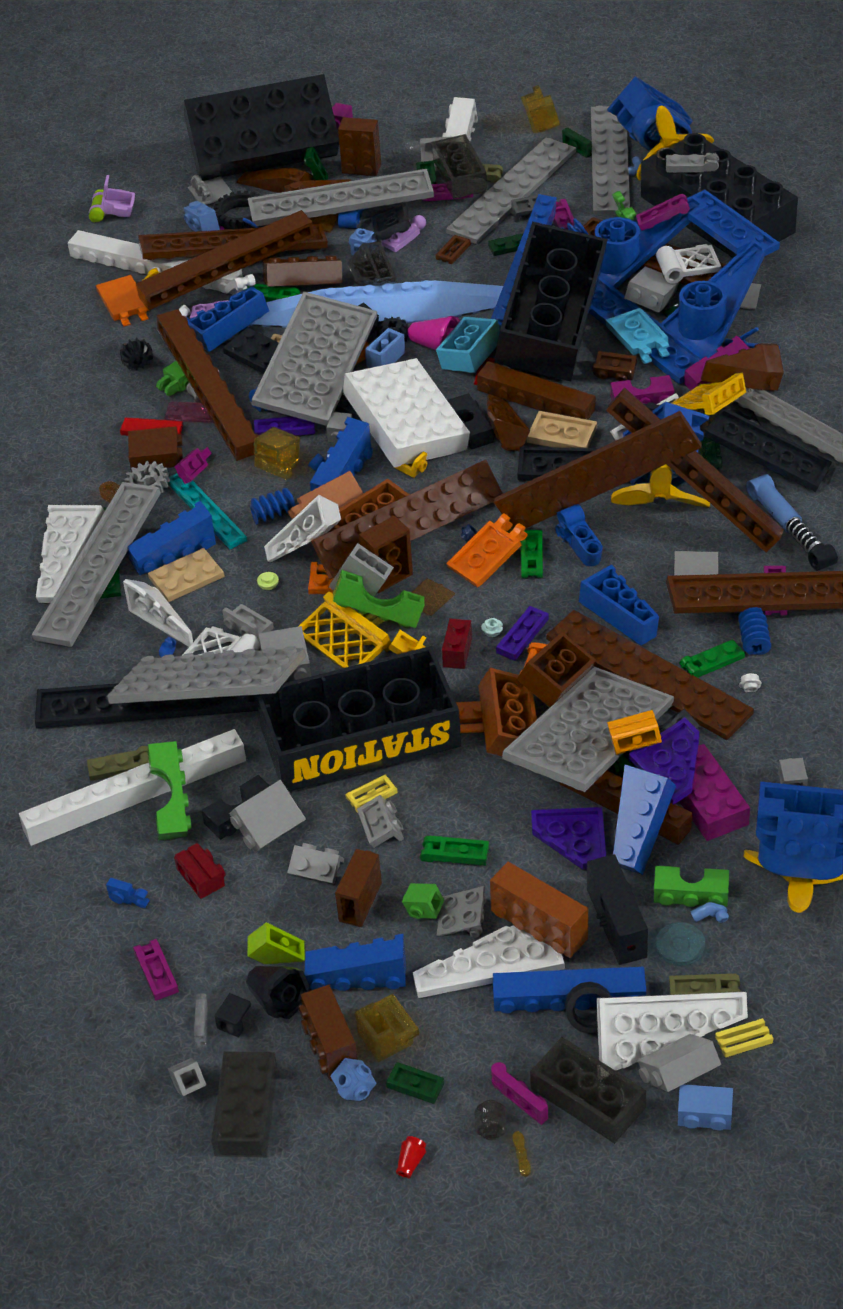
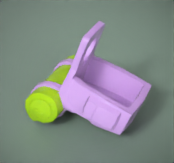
[89,175,135,223]

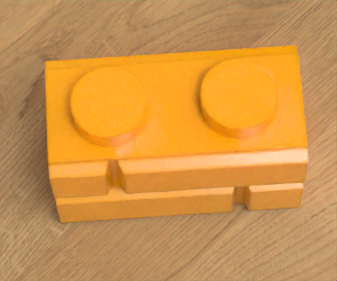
[607,710,662,755]

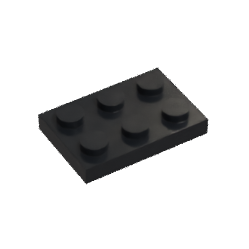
[372,203,411,241]

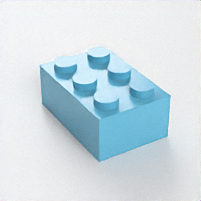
[436,317,500,373]

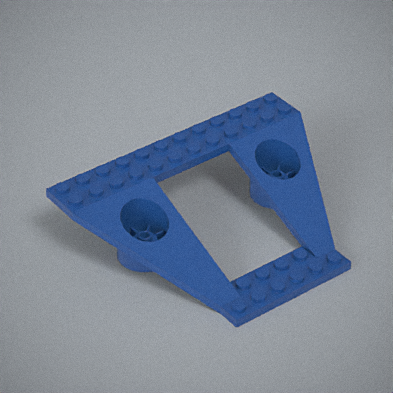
[590,190,780,384]

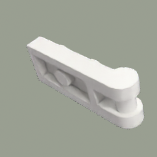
[224,274,255,295]

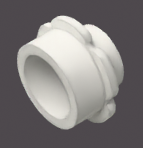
[739,673,762,692]

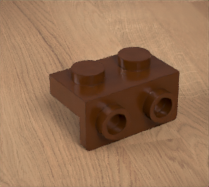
[592,351,638,381]

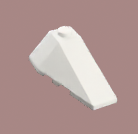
[264,495,341,562]
[123,579,193,647]

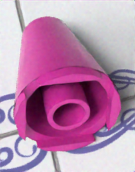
[408,316,460,351]

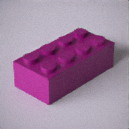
[679,744,750,841]

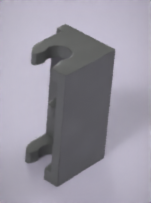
[511,193,548,222]

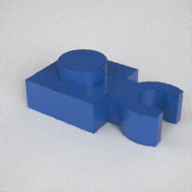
[106,878,150,908]

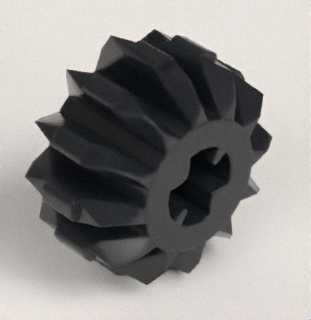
[376,317,409,342]
[120,338,153,371]

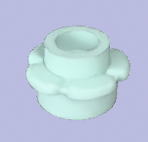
[481,618,503,637]

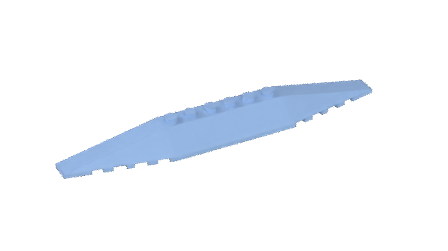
[248,280,503,328]

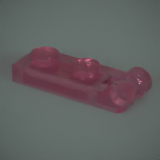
[164,402,213,423]

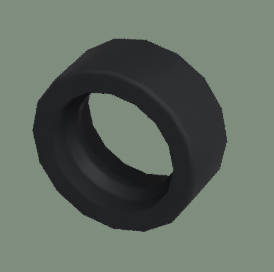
[565,982,612,1034]

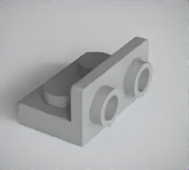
[357,795,404,848]

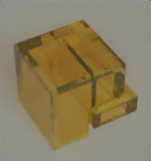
[521,85,560,133]
[254,427,300,480]
[355,994,419,1063]

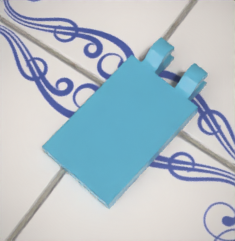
[606,308,670,364]

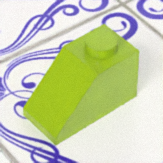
[248,922,305,964]

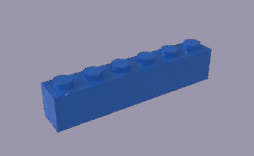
[493,967,646,1013]

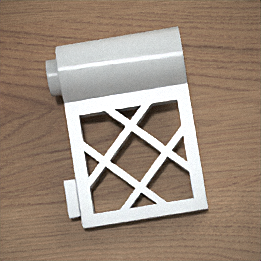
[656,244,722,284]
[183,626,260,655]

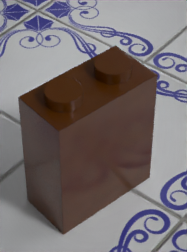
[128,426,183,472]
[335,849,382,927]

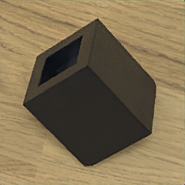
[214,993,251,1038]

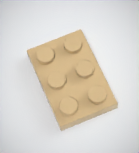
[527,411,597,448]
[148,548,225,602]

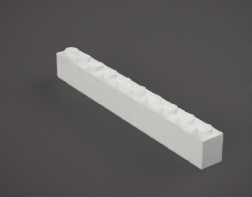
[68,230,243,294]
[19,729,246,846]

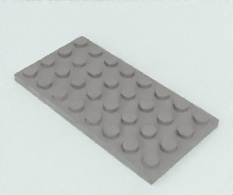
[252,292,377,426]
[107,646,306,704]
[502,667,674,792]

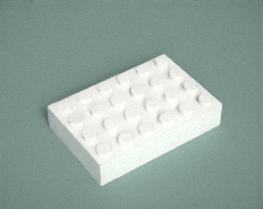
[343,358,470,467]

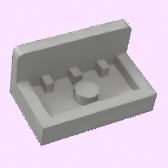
[222,604,274,639]
[287,843,344,884]

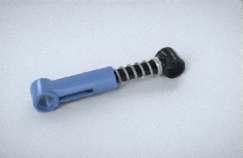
[746,474,838,571]

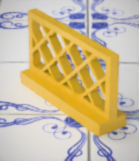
[672,373,746,415]
[298,592,391,668]

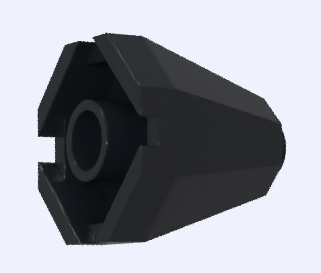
[246,966,309,1019]

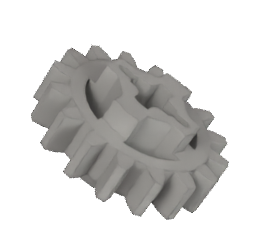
[124,461,170,493]

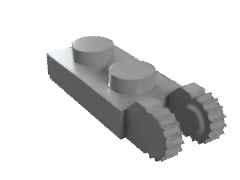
[666,153,719,172]

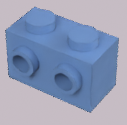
[184,201,220,232]
[365,328,405,368]
[678,1084,733,1130]

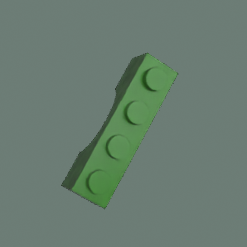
[333,570,425,628]
[147,741,191,840]

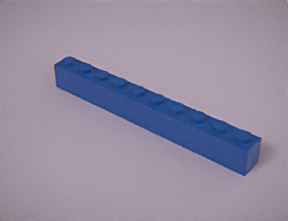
[491,194,557,328]

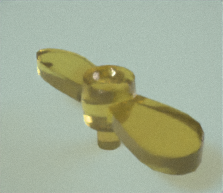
[513,1131,531,1177]

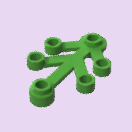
[612,191,637,221]

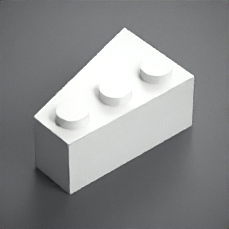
[442,97,478,152]

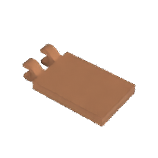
[288,471,364,518]

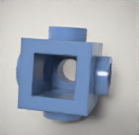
[349,228,377,259]
[330,1058,377,1101]

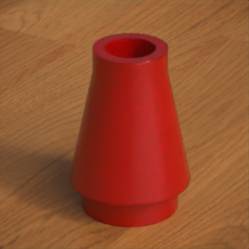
[396,1136,426,1179]

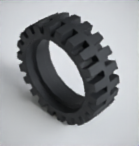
[213,191,261,230]

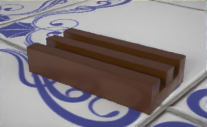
[436,235,471,264]

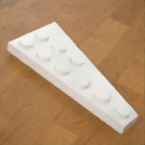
[36,505,104,603]
[413,925,565,998]
[597,992,748,1077]

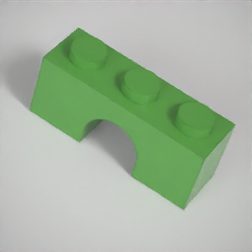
[654,866,729,907]

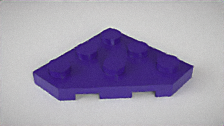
[629,717,700,805]
[531,807,606,870]

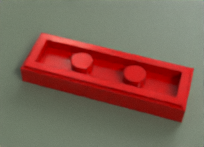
[120,417,183,436]

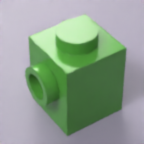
[402,883,444,919]

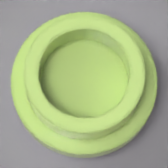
[257,572,279,590]

